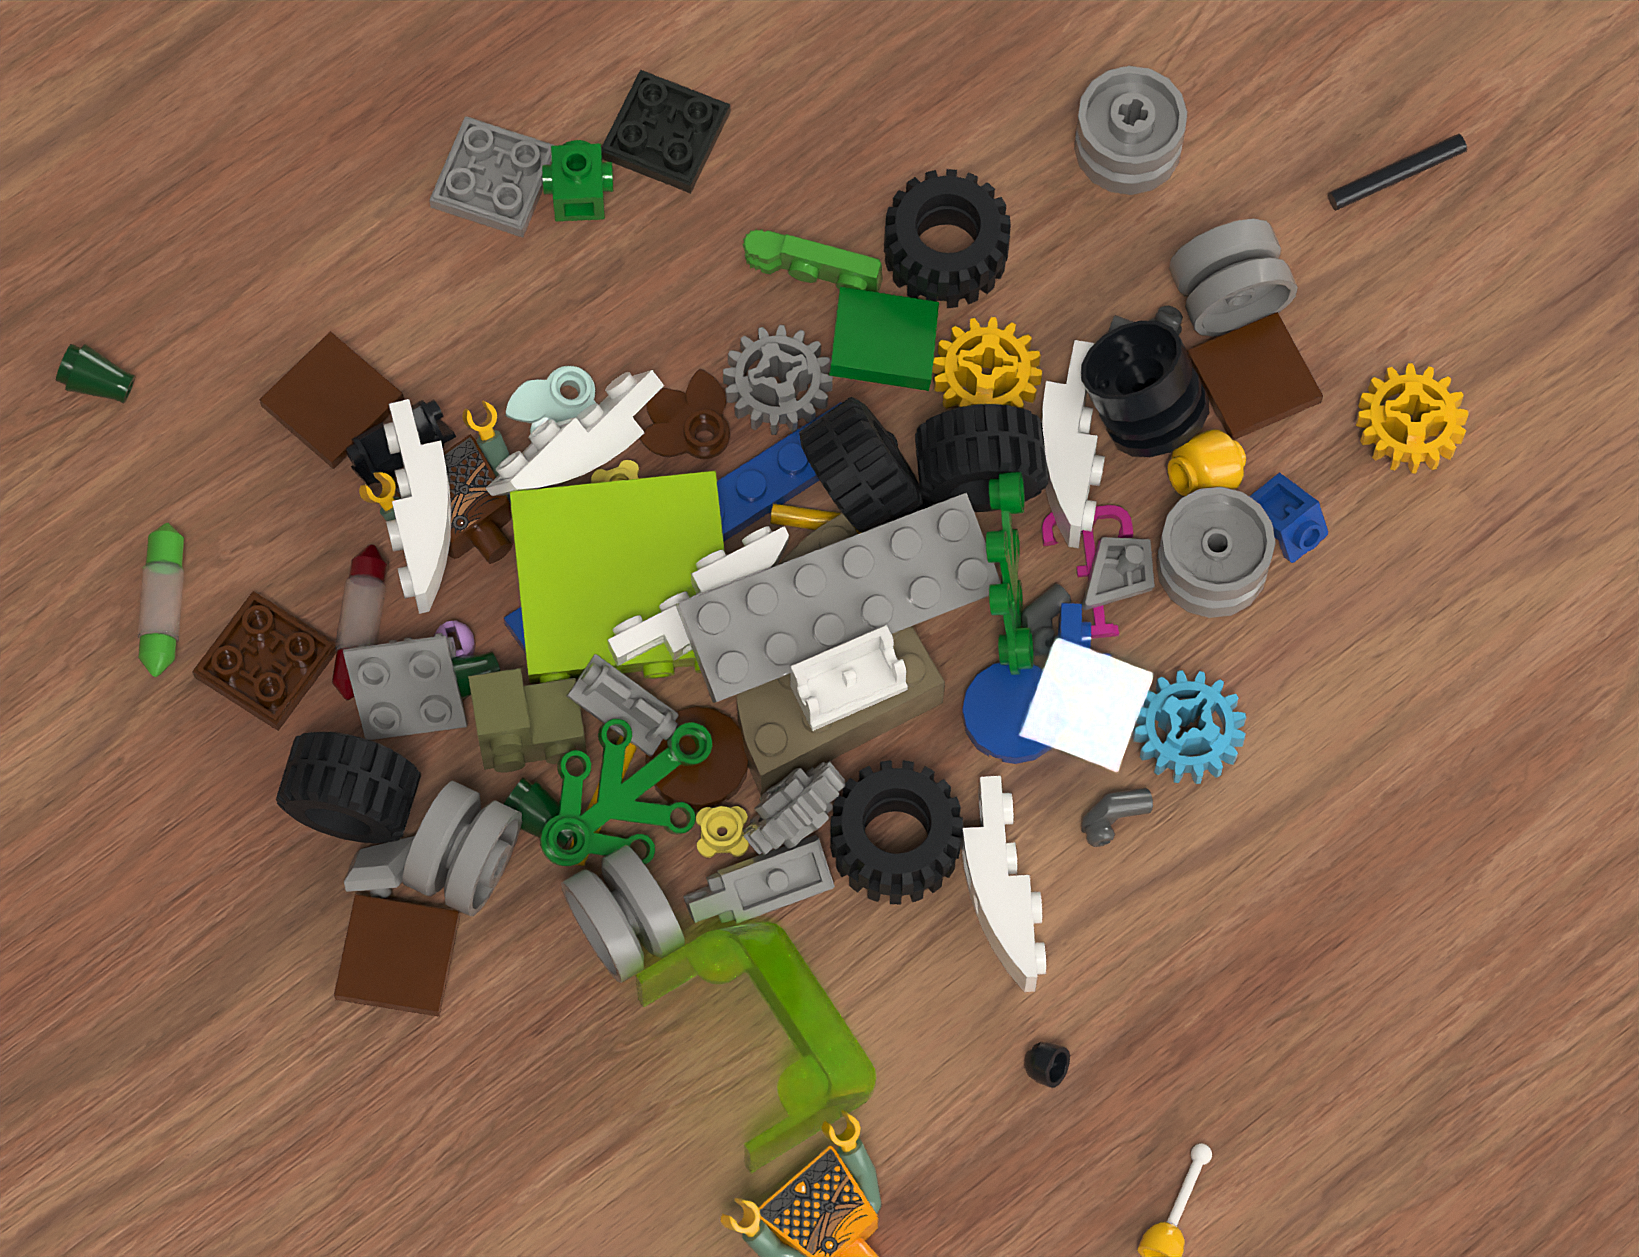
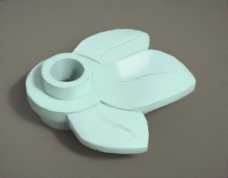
[506,366,596,443]

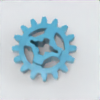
[1132,670,1246,784]

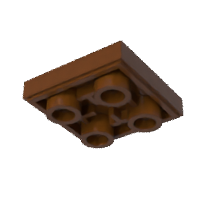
[1187,312,1323,440]
[259,331,404,469]
[192,591,338,731]
[334,894,460,1017]

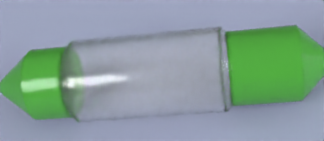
[137,523,184,677]

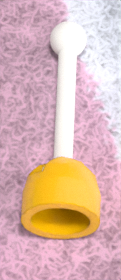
[1137,1144,1212,1257]

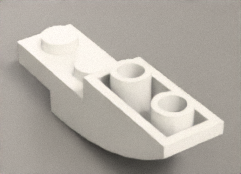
[1041,340,1105,549]
[486,370,664,496]
[383,399,452,614]
[608,526,789,666]
[961,776,1046,992]

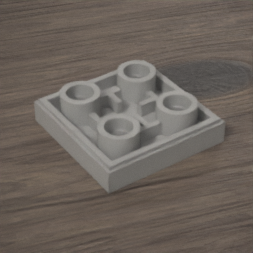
[429,116,554,238]

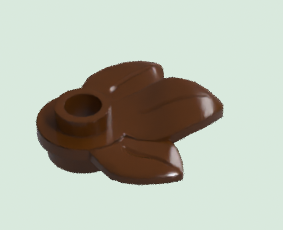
[639,369,730,459]

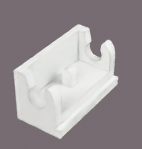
[790,625,908,731]

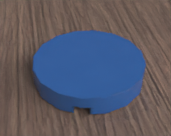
[962,663,1066,764]

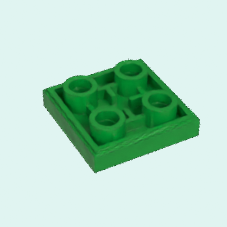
[829,287,939,391]

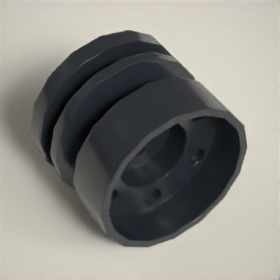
[1081,320,1209,457]

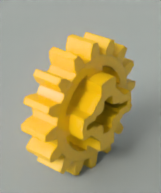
[932,317,1042,409]
[1356,363,1468,474]

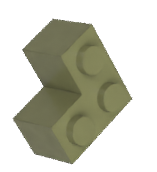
[468,668,587,773]

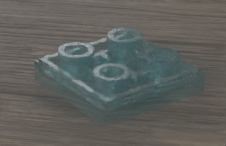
[1019,636,1154,771]

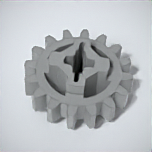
[723,325,833,435]
[743,762,846,855]

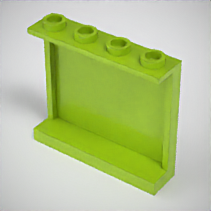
[510,471,724,683]

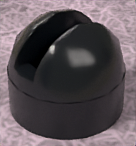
[1024,1042,1070,1088]

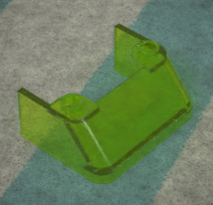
[635,921,876,1174]

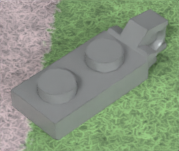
[683,835,835,924]

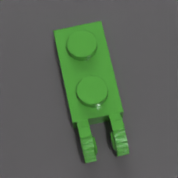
[743,229,883,293]

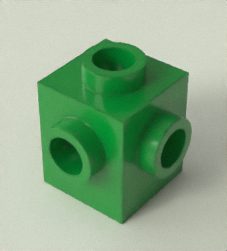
[542,140,614,222]

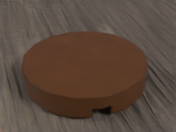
[645,707,748,811]

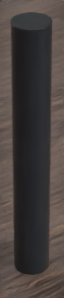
[1328,134,1467,211]

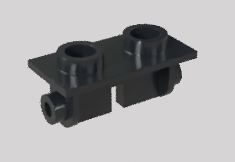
[345,399,456,486]

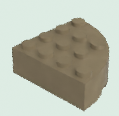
[737,513,945,796]

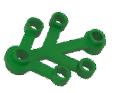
[986,472,1034,675]
[540,719,712,867]

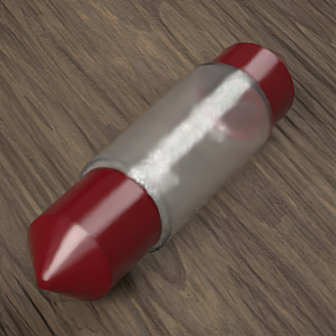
[332,544,387,700]

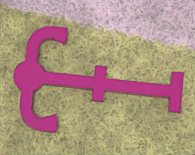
[1042,505,1134,639]

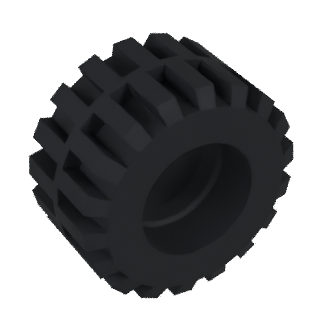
[884,169,1011,308]
[799,397,923,533]
[915,404,1048,512]
[276,732,421,843]
[830,760,963,904]

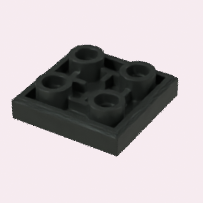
[601,70,730,194]

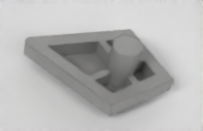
[1082,537,1155,610]
[344,836,415,899]

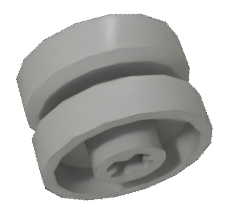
[1074,66,1188,195]
[1169,219,1298,337]
[1156,487,1276,618]
[402,781,522,916]
[561,845,685,983]

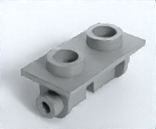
[567,654,679,757]

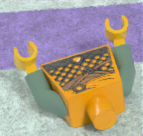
[721,1110,882,1257]

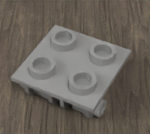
[343,633,468,740]

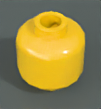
[1168,429,1246,496]

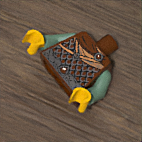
[359,401,513,564]

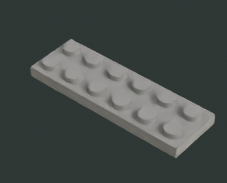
[676,493,1001,703]

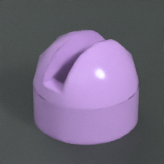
[434,620,475,657]

